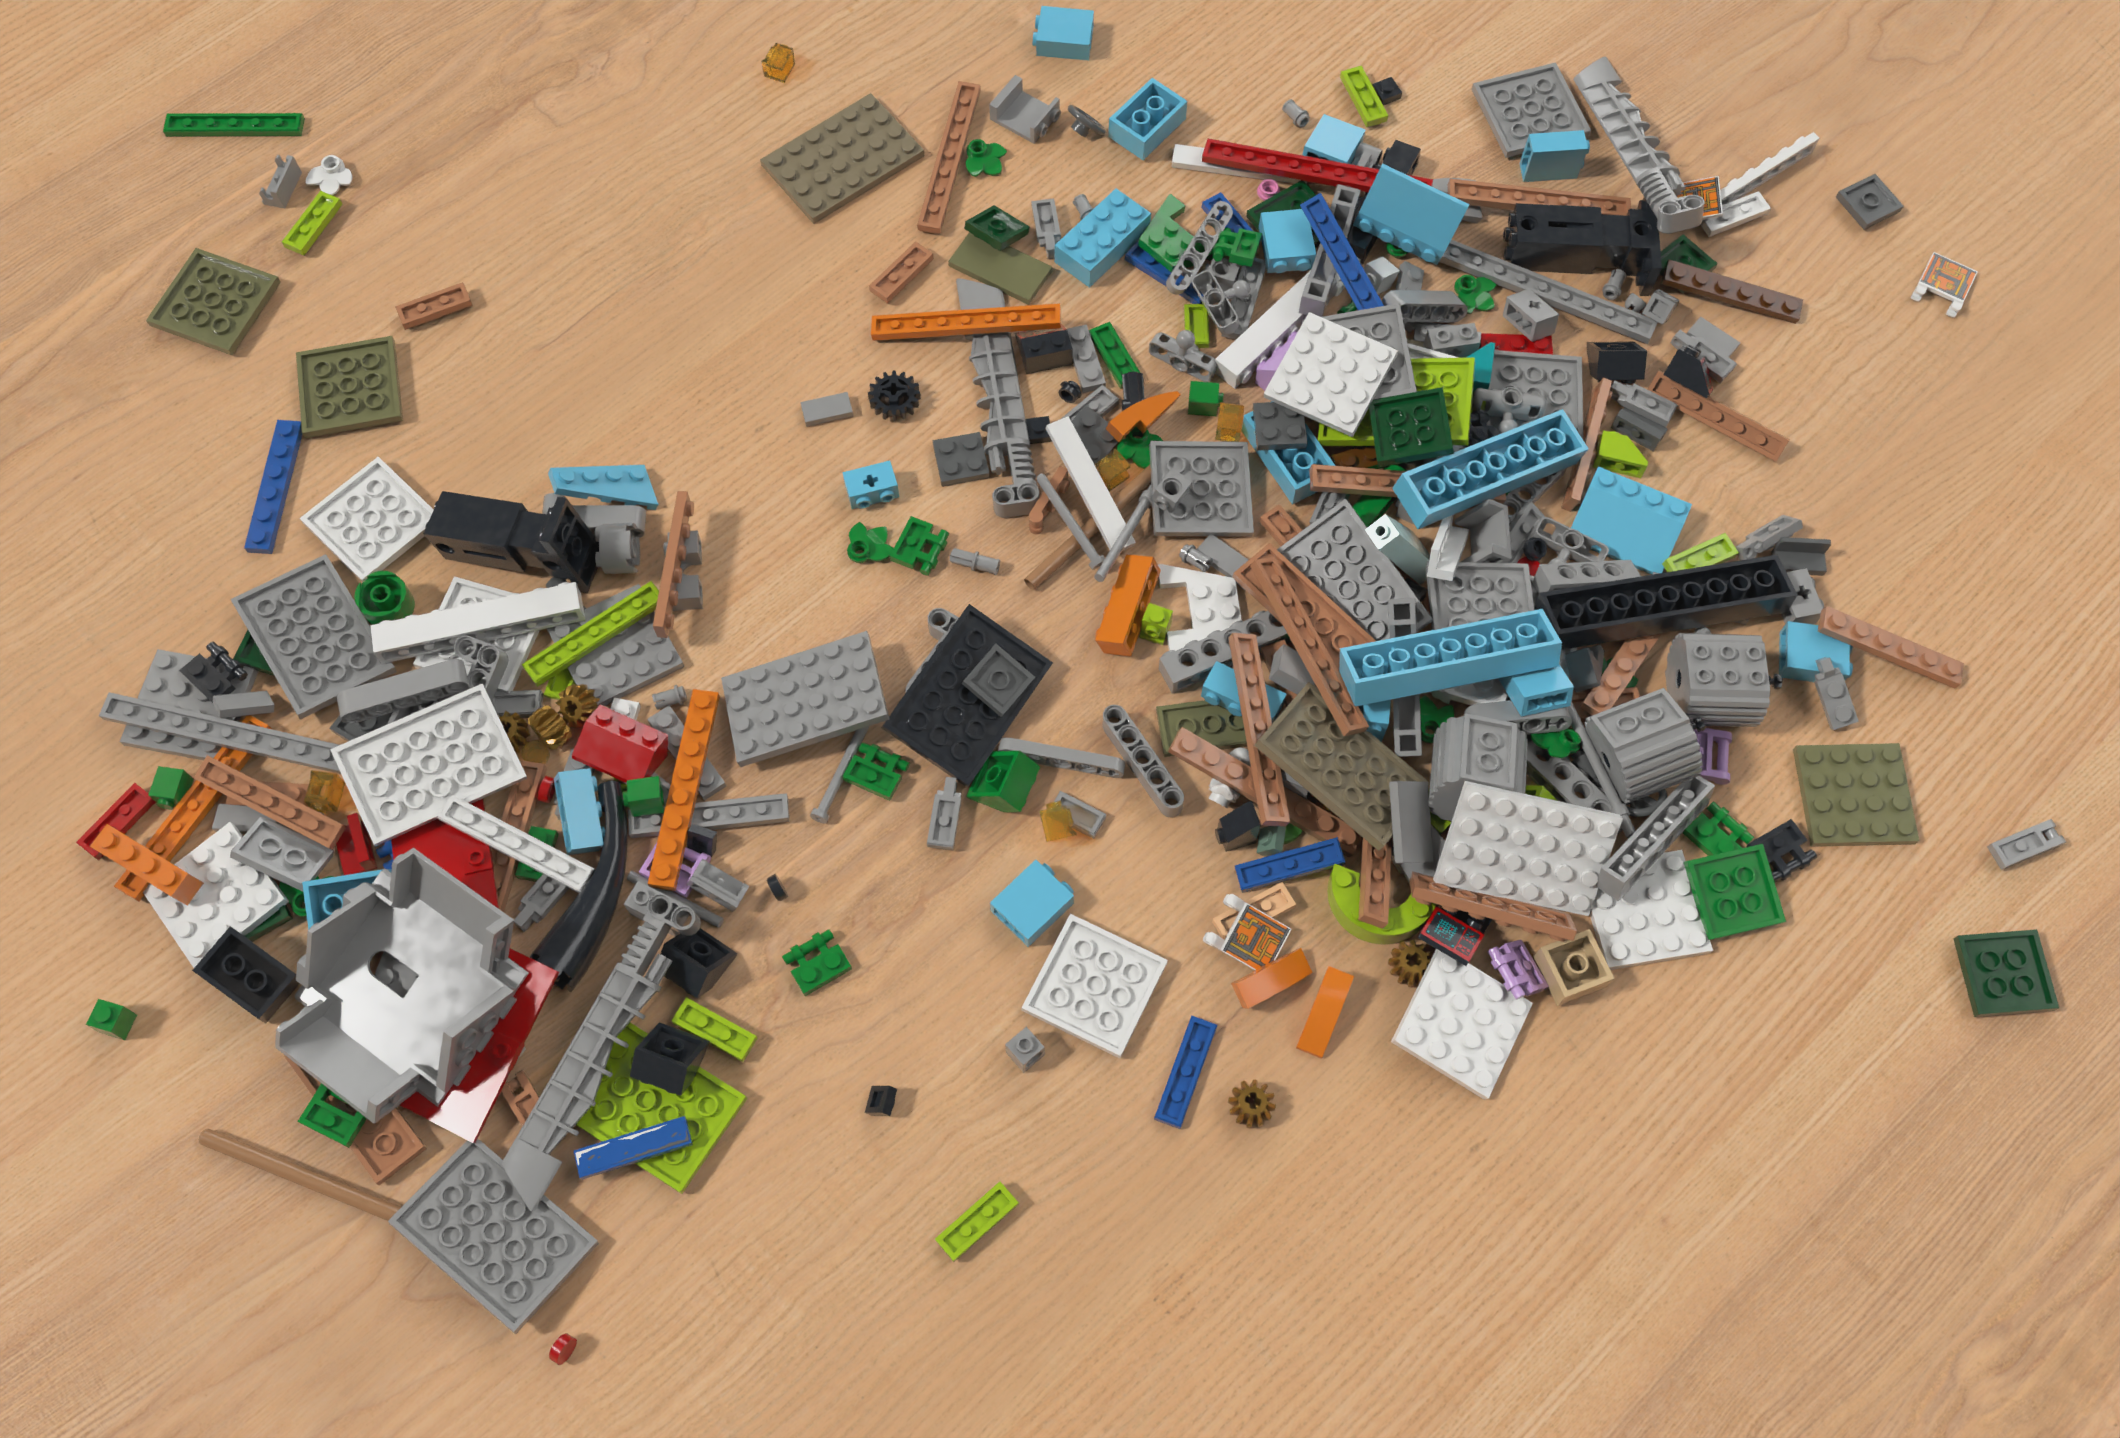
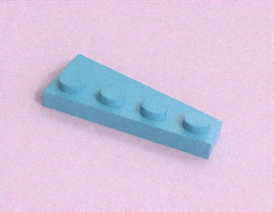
[548,465,659,510]

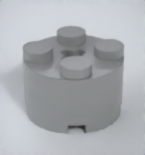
[595,523,640,574]

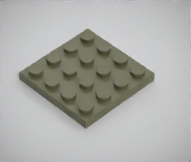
[146,248,281,355]
[296,336,403,438]
[1793,743,1919,847]

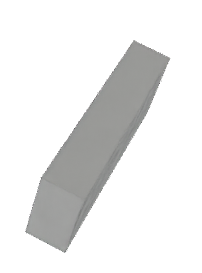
[1269,644,1318,695]

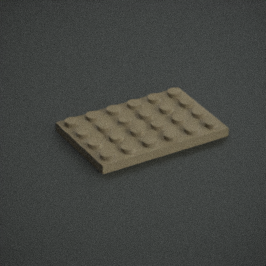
[760,93,925,224]
[1254,682,1430,851]

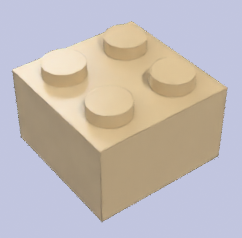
[1534,929,1615,1006]

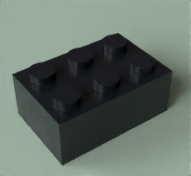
[192,926,300,1023]

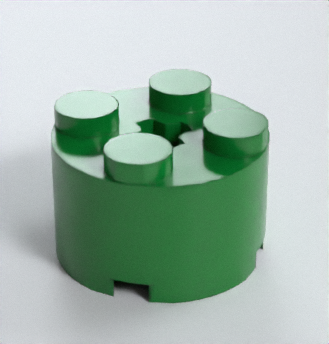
[354,571,415,625]

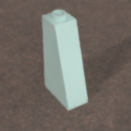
[1365,514,1430,585]

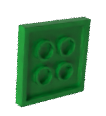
[1683,844,1786,940]

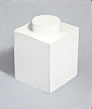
[1364,256,1400,294]

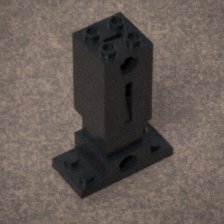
[1503,198,1662,296]
[423,491,599,593]

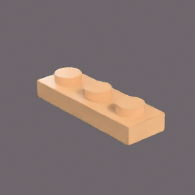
[1212,882,1296,939]

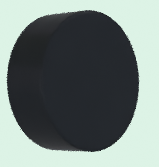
[767,874,788,901]

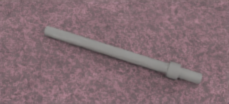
[1094,484,1152,582]
[1568,701,1635,838]

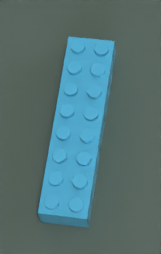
[1392,409,1589,529]
[1339,609,1562,707]

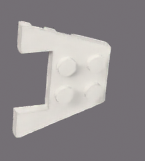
[1158,564,1242,651]

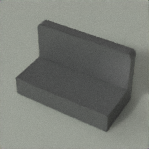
[1611,407,1667,452]
[1771,537,1831,576]

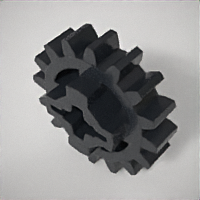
[868,370,921,421]

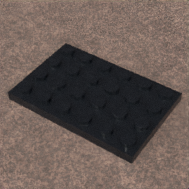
[881,604,1053,787]

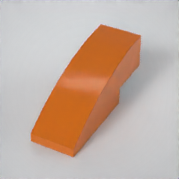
[1106,391,1181,442]
[1231,948,1313,1009]
[1296,966,1354,1059]

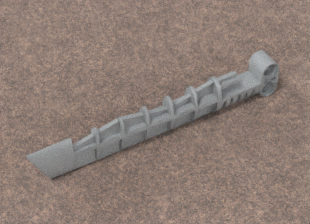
[1573,57,1704,234]
[956,278,1039,518]
[502,894,701,1212]

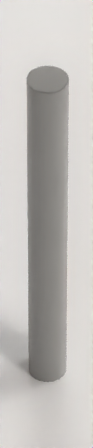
[627,871,724,928]

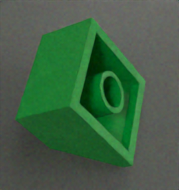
[966,751,1040,812]

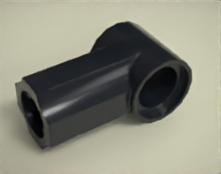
[1122,372,1146,411]

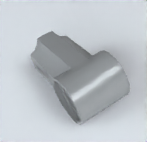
[1352,142,1383,169]

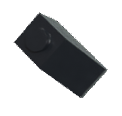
[1215,801,1261,852]

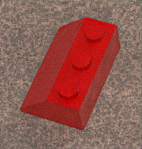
[572,705,668,783]

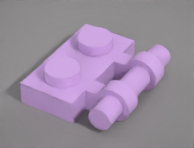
[1488,940,1549,1000]

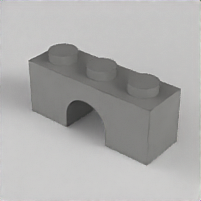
[663,530,703,611]

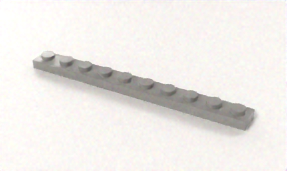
[1439,240,1658,344]
[99,692,341,774]

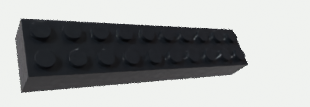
[1534,554,1798,650]

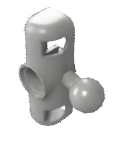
[1192,270,1251,335]
[1149,330,1217,382]
[1471,387,1546,434]
[1533,517,1609,564]

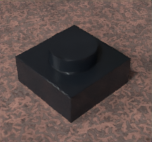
[1372,77,1402,105]
[1026,416,1052,444]
[687,824,717,857]
[865,1086,897,1116]

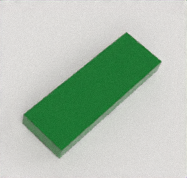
[1089,322,1140,389]

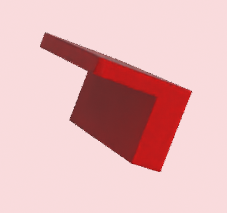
[336,812,377,875]

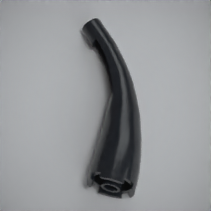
[529,781,628,992]

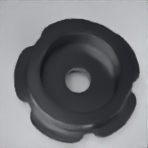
[1058,381,1082,403]
[1523,537,1547,561]

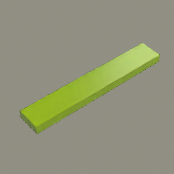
[522,581,659,687]

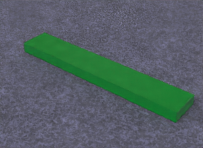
[163,113,305,137]

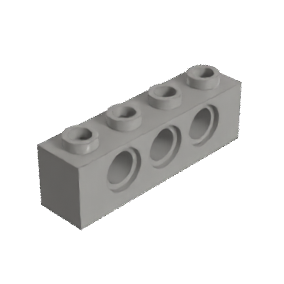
[1532,560,1641,595]

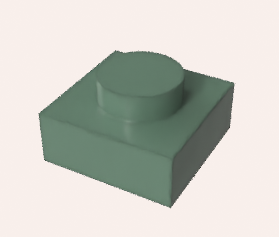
[1257,826,1286,856]

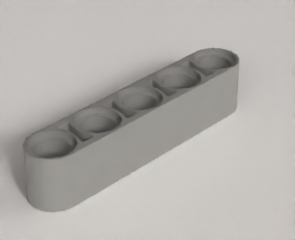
[337,659,469,724]
[1102,705,1184,817]

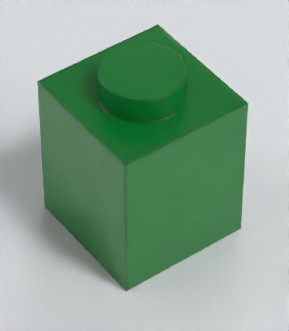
[1188,381,1223,417]
[148,766,194,810]
[623,776,665,817]
[86,999,137,1040]

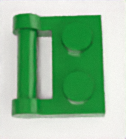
[297,1083,367,1148]

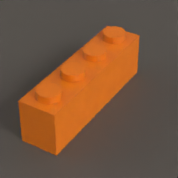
[1095,554,1161,656]
[90,824,204,906]

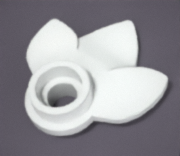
[306,155,353,196]

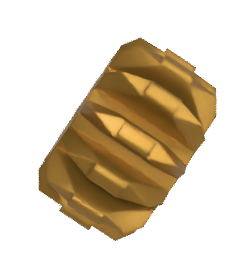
[555,684,600,728]
[528,705,572,750]
[497,710,530,753]
[1388,940,1433,987]
[1228,1079,1276,1128]

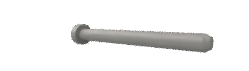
[1037,473,1105,570]
[810,726,869,824]

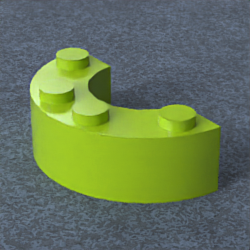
[1327,864,1436,945]

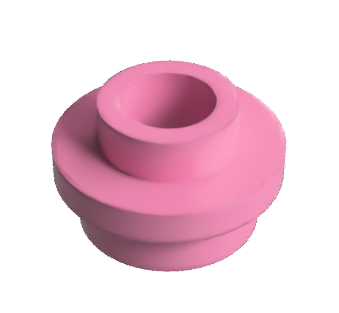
[1257,179,1280,201]

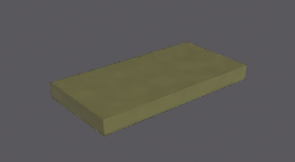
[948,232,1052,305]
[1156,700,1247,757]

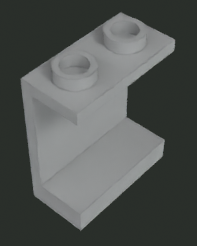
[989,75,1061,144]
[1454,499,1512,563]

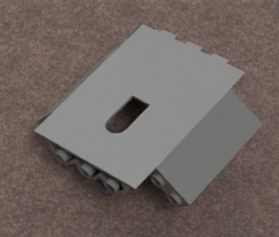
[275,848,529,1124]

